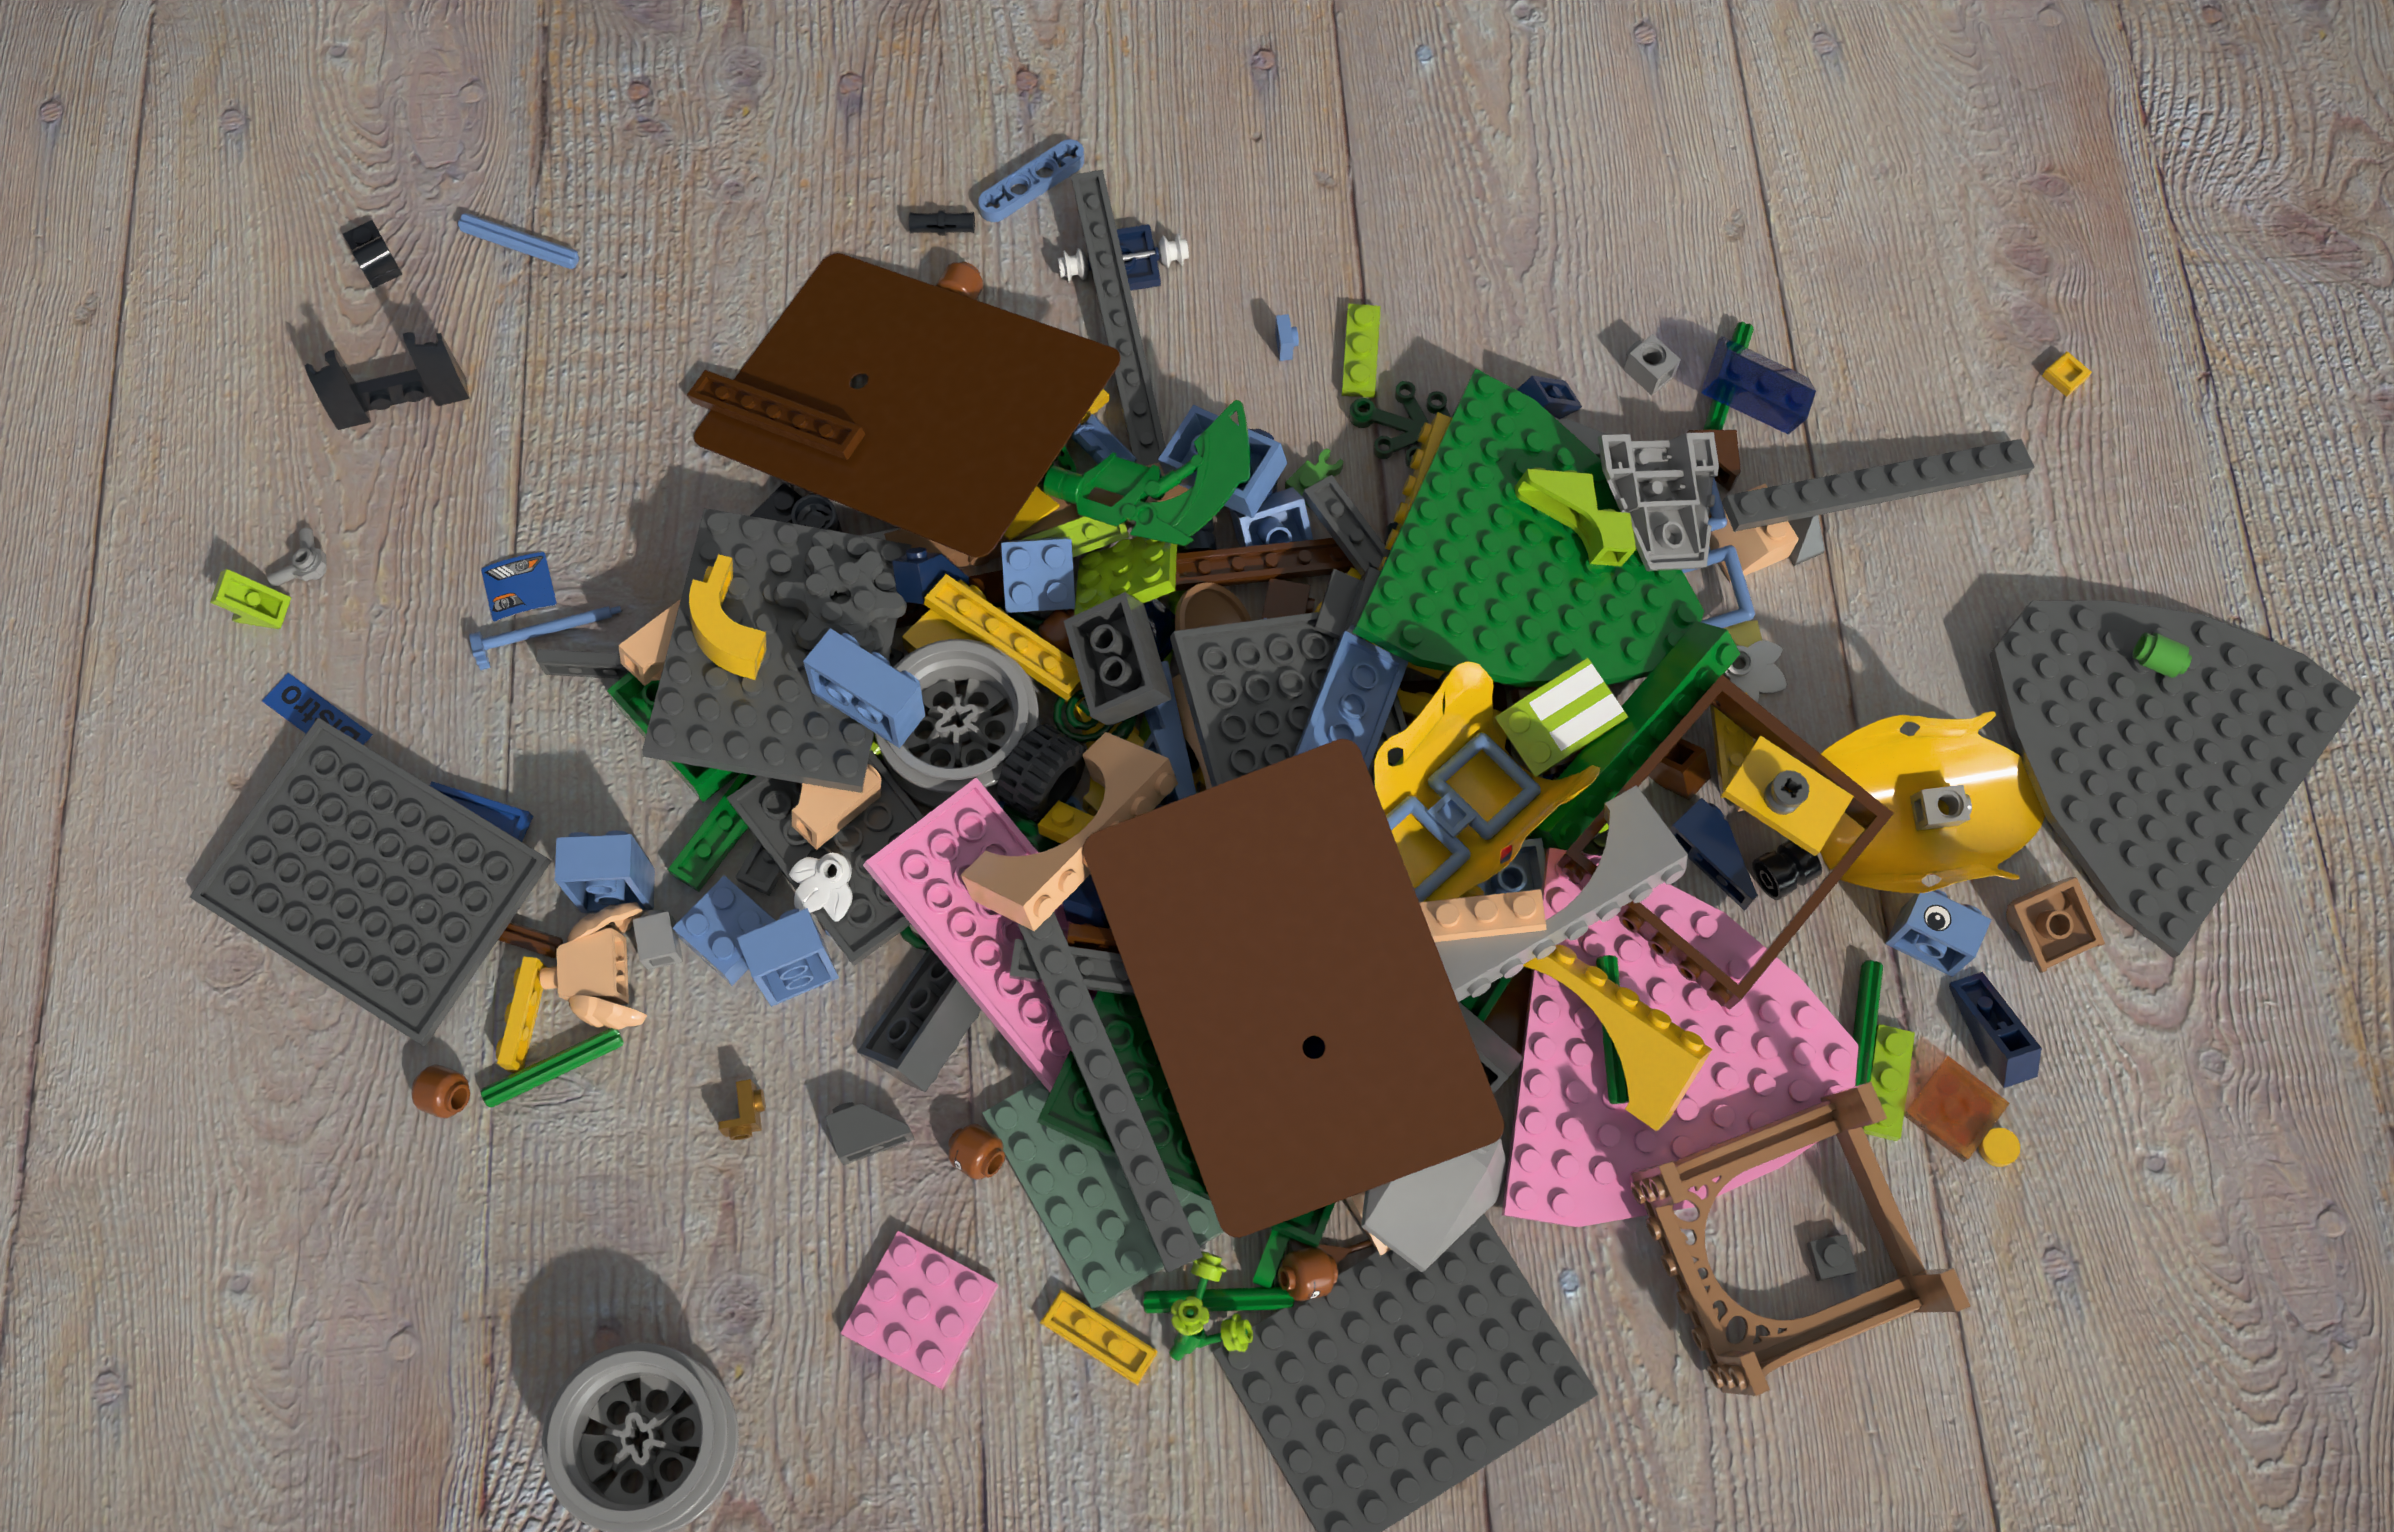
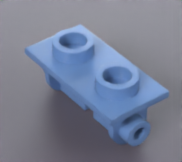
[1072,414,1137,464]

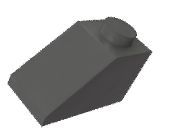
[825,1102,915,1165]

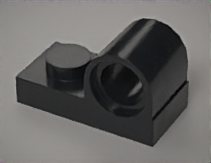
[343,220,403,288]

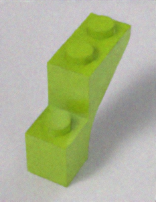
[1515,468,1636,566]

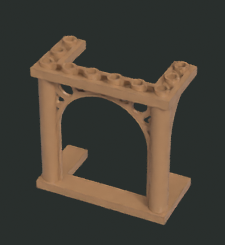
[1631,1082,1971,1396]

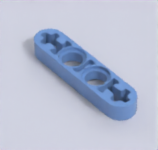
[978,139,1084,222]

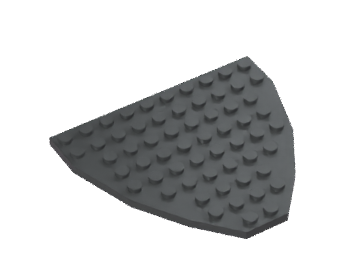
[1989,600,2362,957]

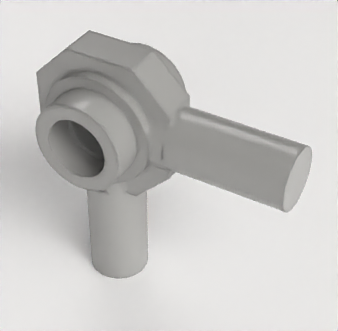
[267,528,327,587]

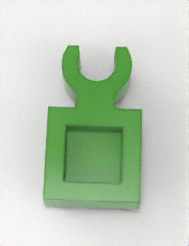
[1285,448,1344,508]

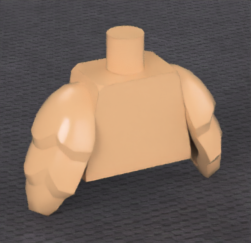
[539,902,647,1030]

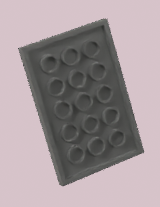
[727,750,924,966]

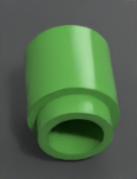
[2132,633,2192,678]

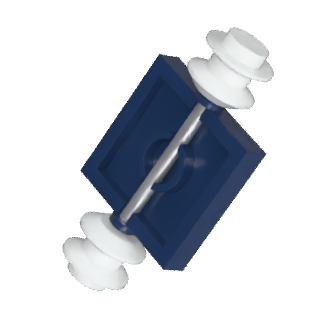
[1058,224,1189,291]

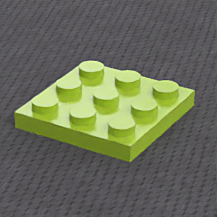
[1074,536,1177,616]

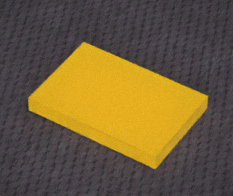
[1721,735,1854,856]

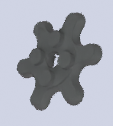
[773,546,907,653]

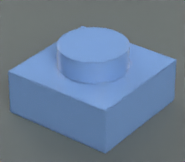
[1275,314,1299,361]

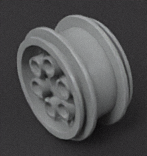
[875,639,1041,808]
[542,1343,739,1532]

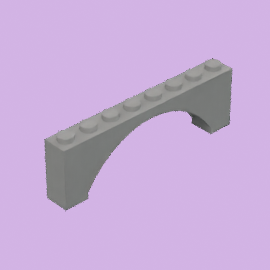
[1435,785,1688,1002]

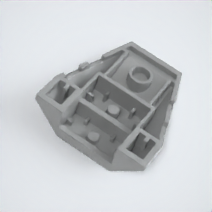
[1598,432,1719,571]
[1361,1139,1508,1272]

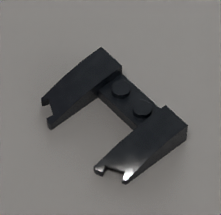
[305,332,470,430]

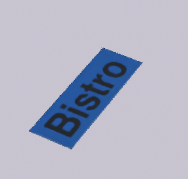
[262,673,373,745]

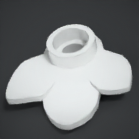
[1725,640,1787,702]
[789,853,853,922]

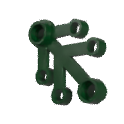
[1349,381,1452,470]

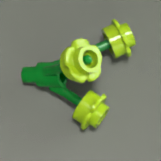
[1169,1251,1253,1361]

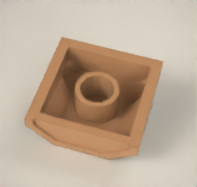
[2006,877,2105,973]

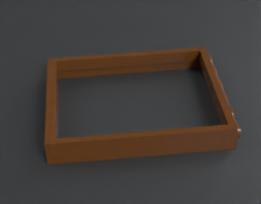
[1557,674,1894,1010]

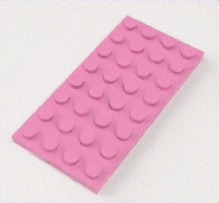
[863,777,1098,1092]

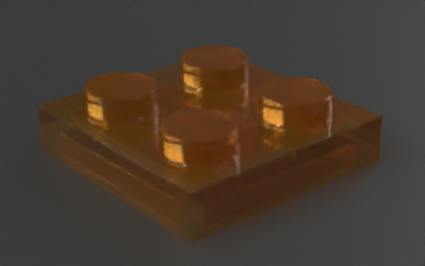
[1904,1056,2010,1162]

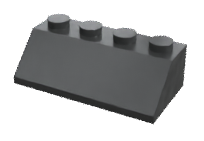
[857,947,981,1092]

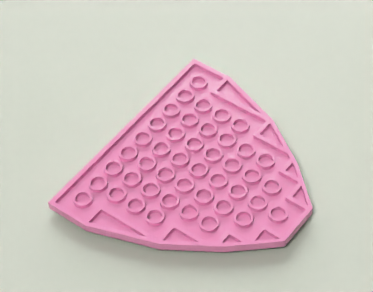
[1502,848,1859,1228]

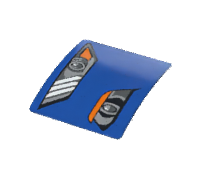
[481,552,557,622]

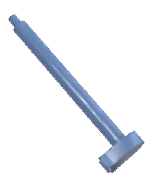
[469,606,622,670]

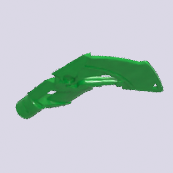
[1044,400,1250,546]

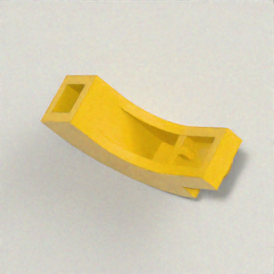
[689,554,766,680]

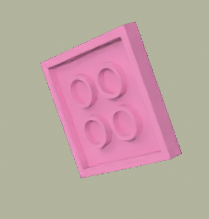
[840,1231,998,1390]

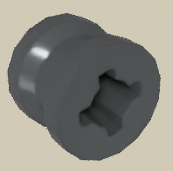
[1764,770,1809,815]

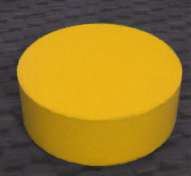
[1979,1128,2020,1167]

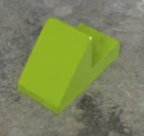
[210,569,291,629]

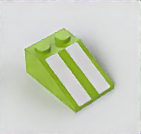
[1495,658,1628,777]

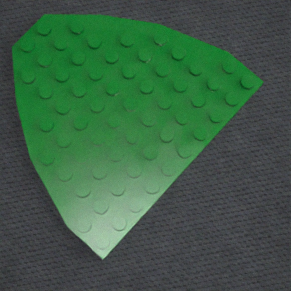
[1352,368,1705,687]

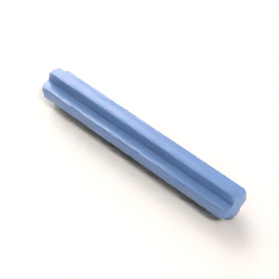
[458,213,579,269]

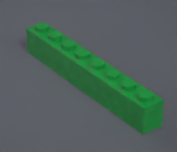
[1529,621,1740,850]

